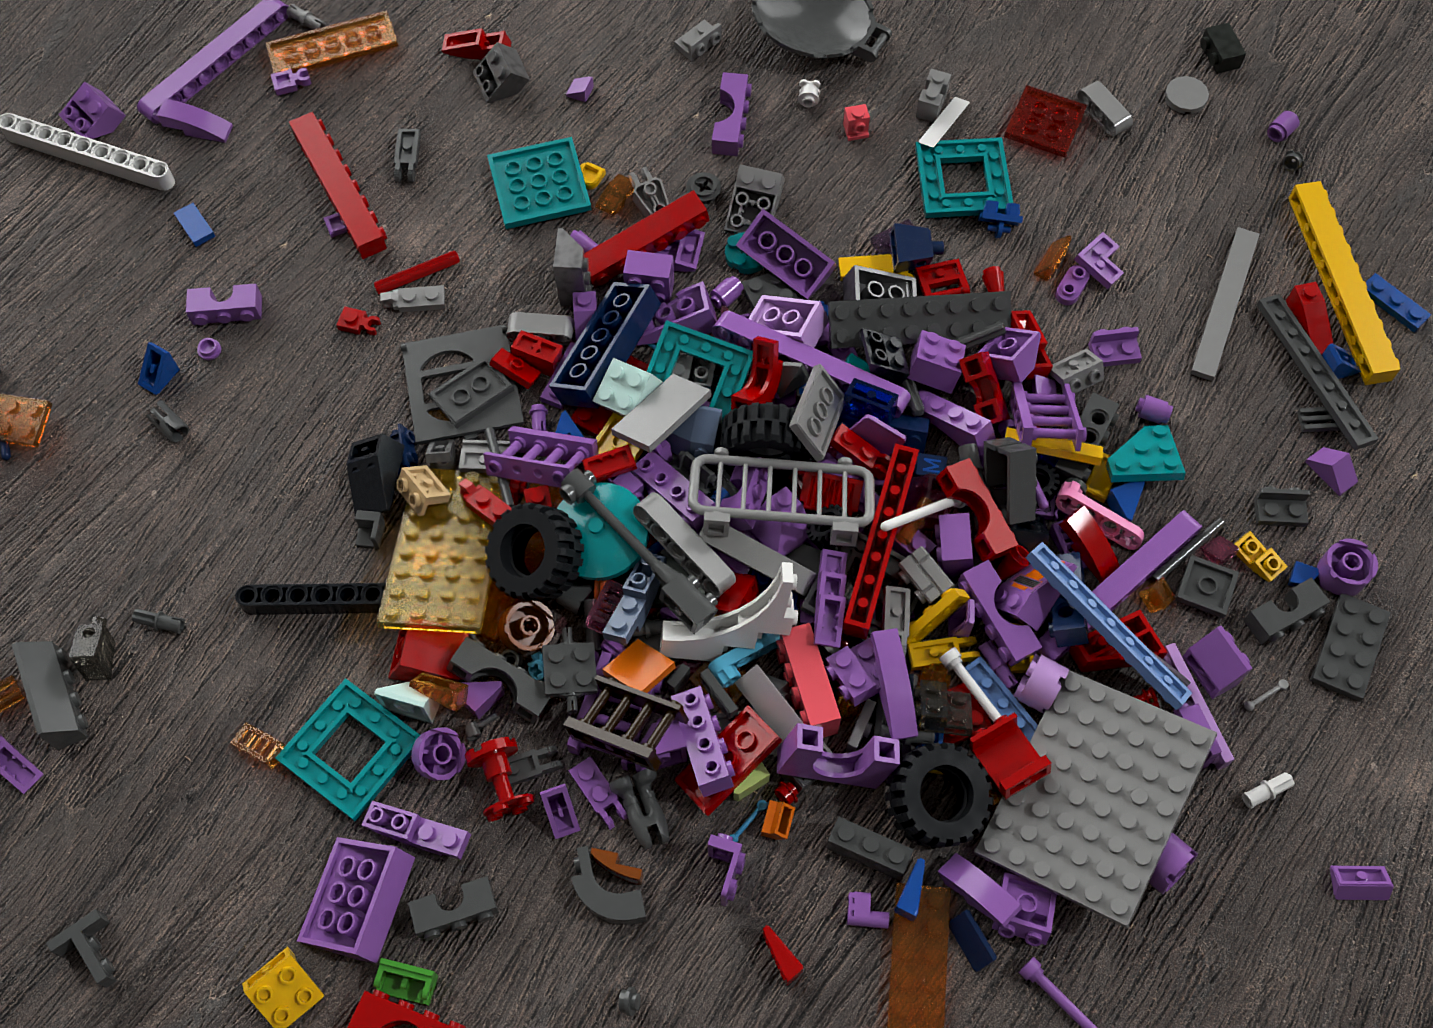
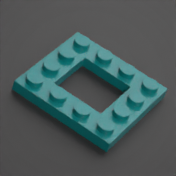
[915,137,1013,218]
[646,320,753,422]
[275,678,420,822]

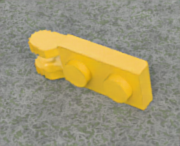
[907,636,980,671]

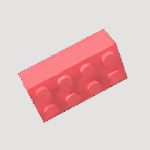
[776,623,841,738]

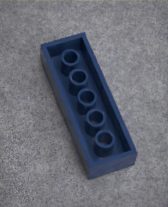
[549,282,661,409]

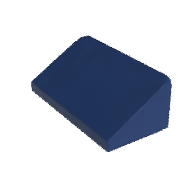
[948,909,997,972]

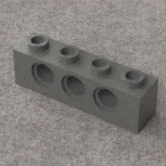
[1054,392,1120,483]

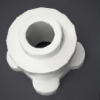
[798,79,820,108]

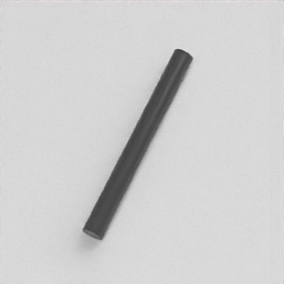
[485,428,515,508]
[1150,518,1225,584]

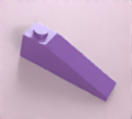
[636,281,717,346]

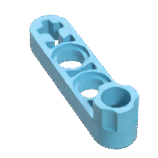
[708,633,780,688]

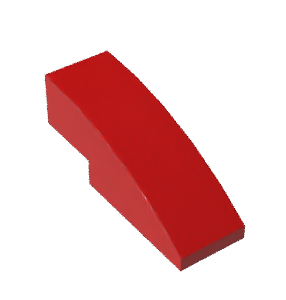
[441,28,512,60]
[1011,310,1053,380]
[1059,506,1120,583]

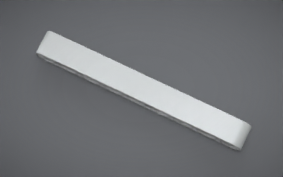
[0,113,175,191]

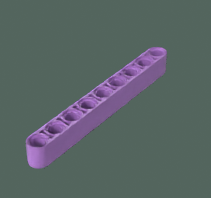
[137,0,289,124]
[712,311,911,418]
[1038,510,1203,662]

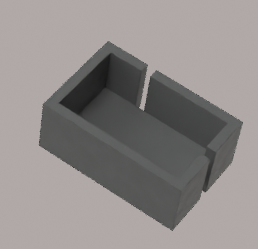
[984,437,1038,525]

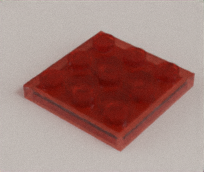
[1004,85,1087,158]

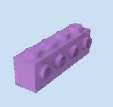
[632,451,715,535]
[671,686,736,797]

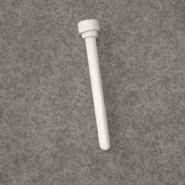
[880,498,968,531]
[939,647,1001,722]

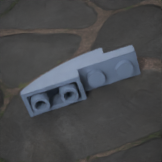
[602,554,666,645]

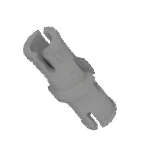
[286,4,327,34]

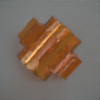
[918,663,951,695]

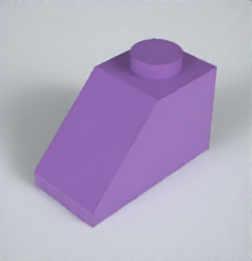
[573,291,598,341]

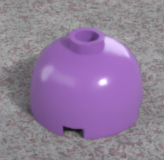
[412,728,466,781]

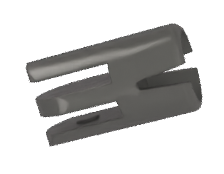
[145,400,189,443]

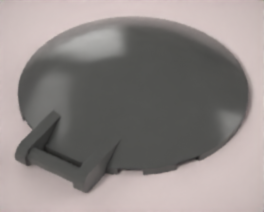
[752,0,892,62]

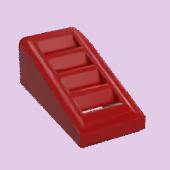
[762,925,804,986]

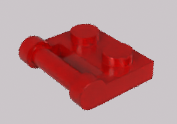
[915,258,970,296]

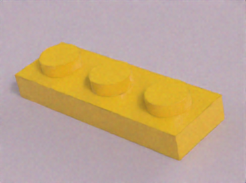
[907,588,970,644]

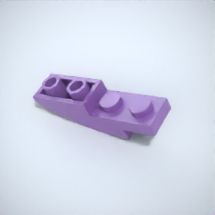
[361,801,471,860]

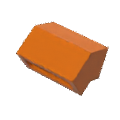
[761,800,795,840]

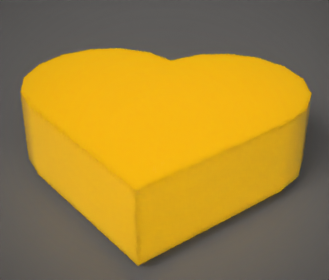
[580,162,606,190]

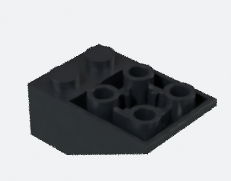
[346,433,405,516]

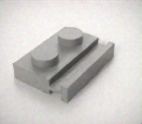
[459,440,510,474]

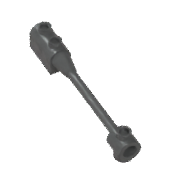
[559,469,718,634]

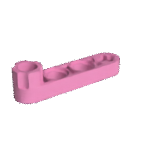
[1055,481,1144,550]

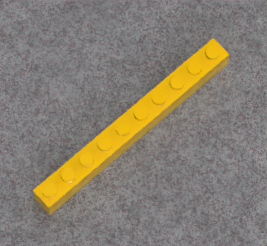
[1288,181,1400,385]

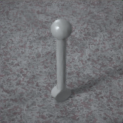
[1244,679,1289,711]

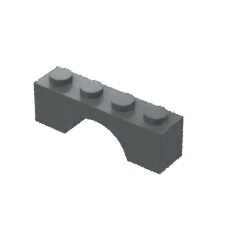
[447,637,551,724]

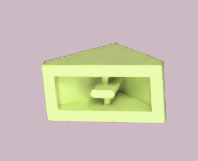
[734,762,770,801]

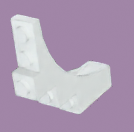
[660,562,798,661]

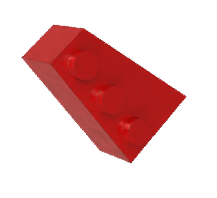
[1068,609,1168,672]

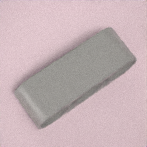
[1077,81,1133,137]
[506,312,575,346]

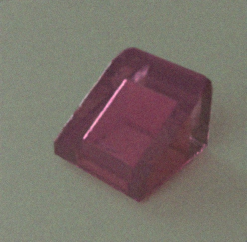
[1200,536,1239,565]

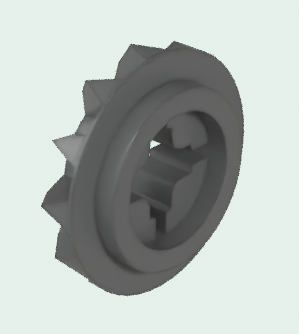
[686,172,721,204]

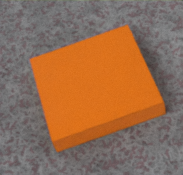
[602,639,676,693]

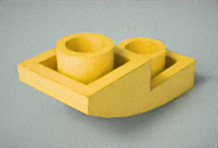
[1229,531,1288,582]

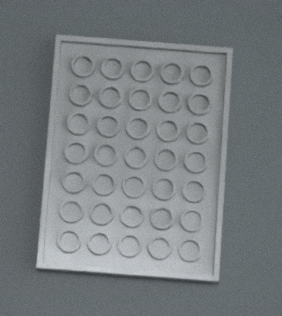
[975,670,1217,929]

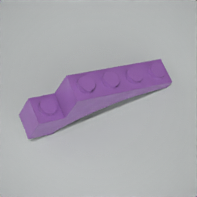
[907,388,1005,485]

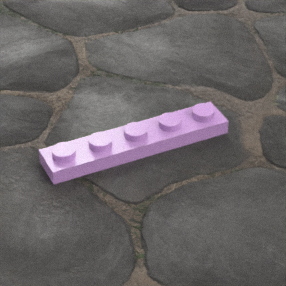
[1163,643,1235,770]

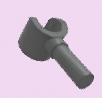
[465,713,498,741]

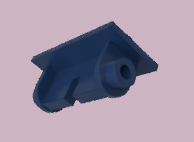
[390,423,419,475]

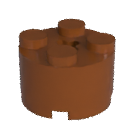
[497,600,555,654]

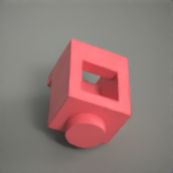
[843,104,870,141]

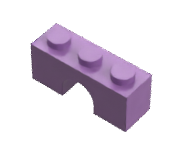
[186,284,262,325]
[720,457,768,531]

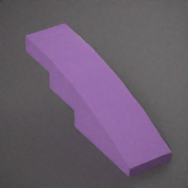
[814,549,848,649]
[870,628,918,740]
[0,734,44,794]

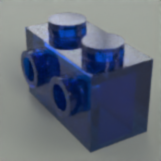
[842,378,899,425]

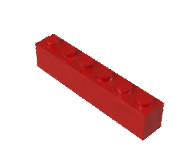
[584,190,710,288]

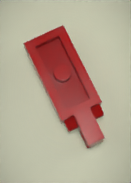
[458,478,511,527]

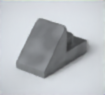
[425,439,456,475]

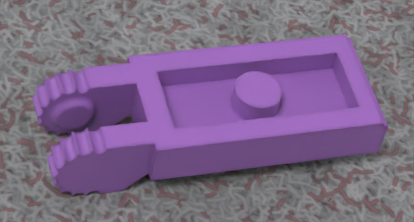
[568,756,628,830]

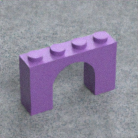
[777,723,900,789]

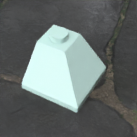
[374,680,443,724]

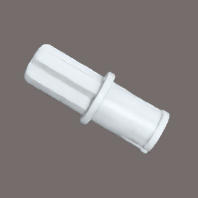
[1242,772,1295,809]

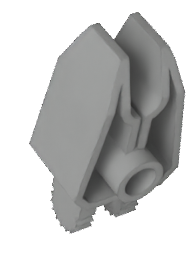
[628,166,669,218]

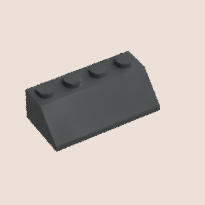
[12,641,89,750]

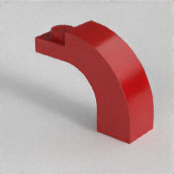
[731,336,783,410]

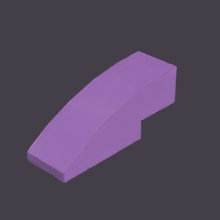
[157,99,233,143]
[938,853,1023,927]

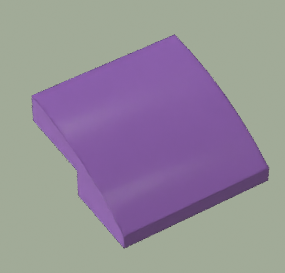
[656,230,705,272]

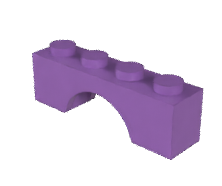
[712,72,752,156]
[958,560,1042,667]

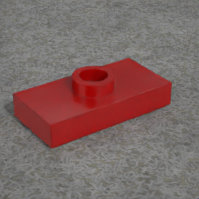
[489,348,541,389]
[582,444,637,483]

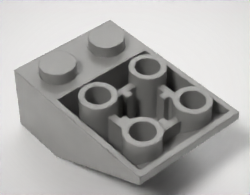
[724,164,785,233]

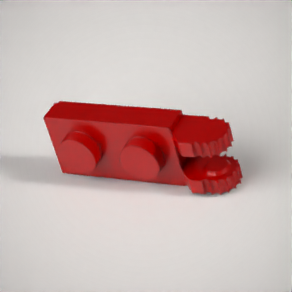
[830,423,891,481]

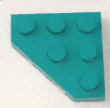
[1106,425,1186,482]

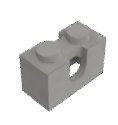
[916,69,951,122]

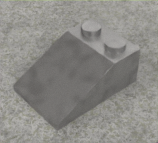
[843,265,917,301]

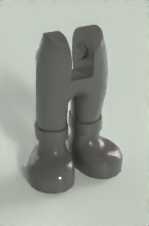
[609,769,669,850]

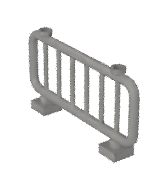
[688,447,875,547]

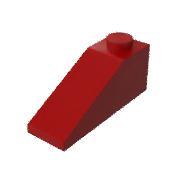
[1286,281,1334,355]

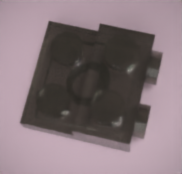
[913,680,973,737]

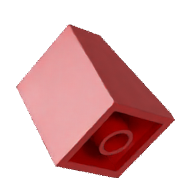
[388,617,469,686]

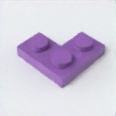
[1074,232,1124,289]

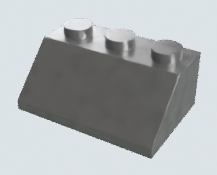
[553,228,592,306]

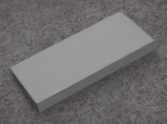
[789,364,846,462]
[611,374,711,453]

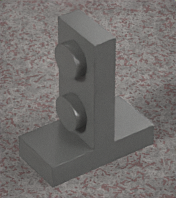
[46,909,116,988]

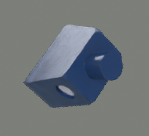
[889,223,944,273]

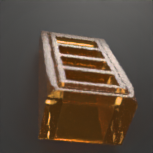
[409,673,469,712]
[230,722,286,770]

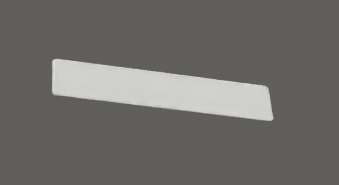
[918,97,970,148]

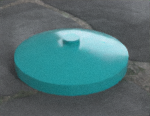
[557,482,650,581]

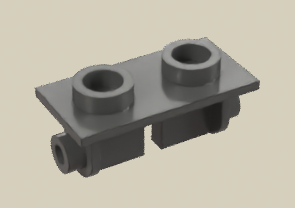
[672,451,717,495]

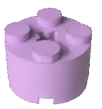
[1013,653,1069,714]

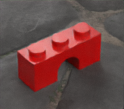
[959,351,1010,425]

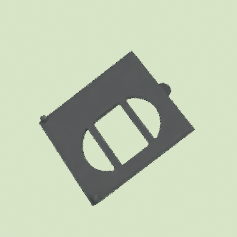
[400,324,524,444]

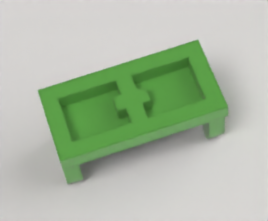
[373,958,438,1006]

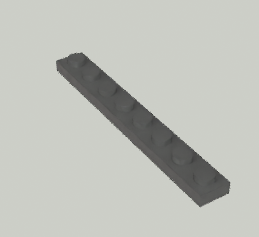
[1257,294,1379,451]

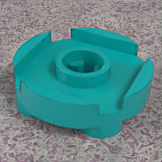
[725,232,764,274]

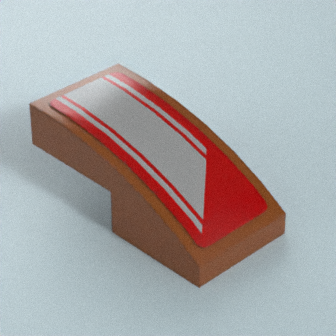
[591,848,643,885]

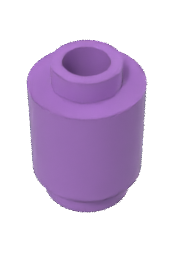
[1267,111,1300,142]
[710,276,744,309]
[1135,395,1173,424]

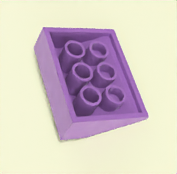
[297,837,415,964]

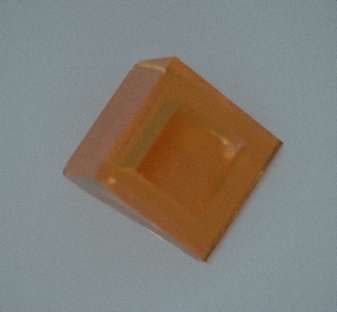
[1139,577,1175,613]

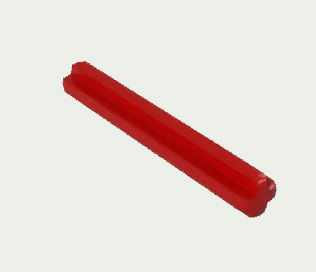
[374,250,460,294]

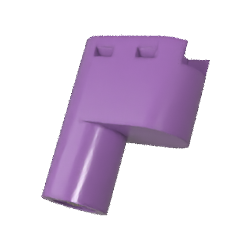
[847,891,889,929]

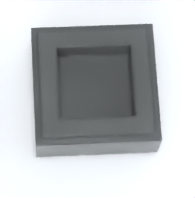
[667,664,691,695]

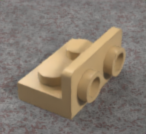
[396,465,451,516]

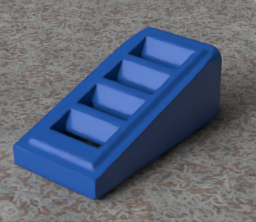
[894,858,925,922]

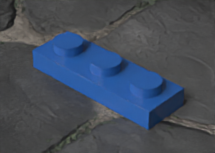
[1366,273,1431,333]

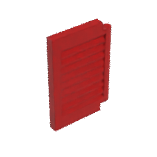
[799,471,864,517]

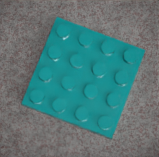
[487,137,592,229]

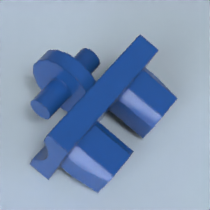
[978,200,1023,239]

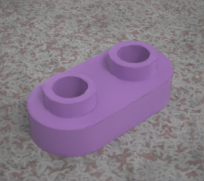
[1055,265,1090,305]

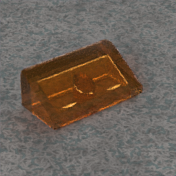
[1033,235,1072,281]

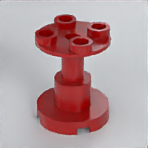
[465,737,535,822]

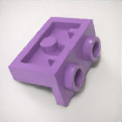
[1088,327,1142,367]

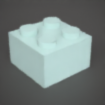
[593,358,663,417]

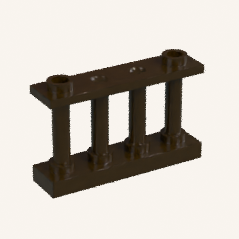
[563,675,689,772]

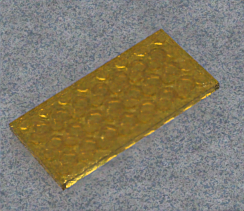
[376,468,511,634]

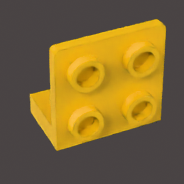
[242,947,324,1028]

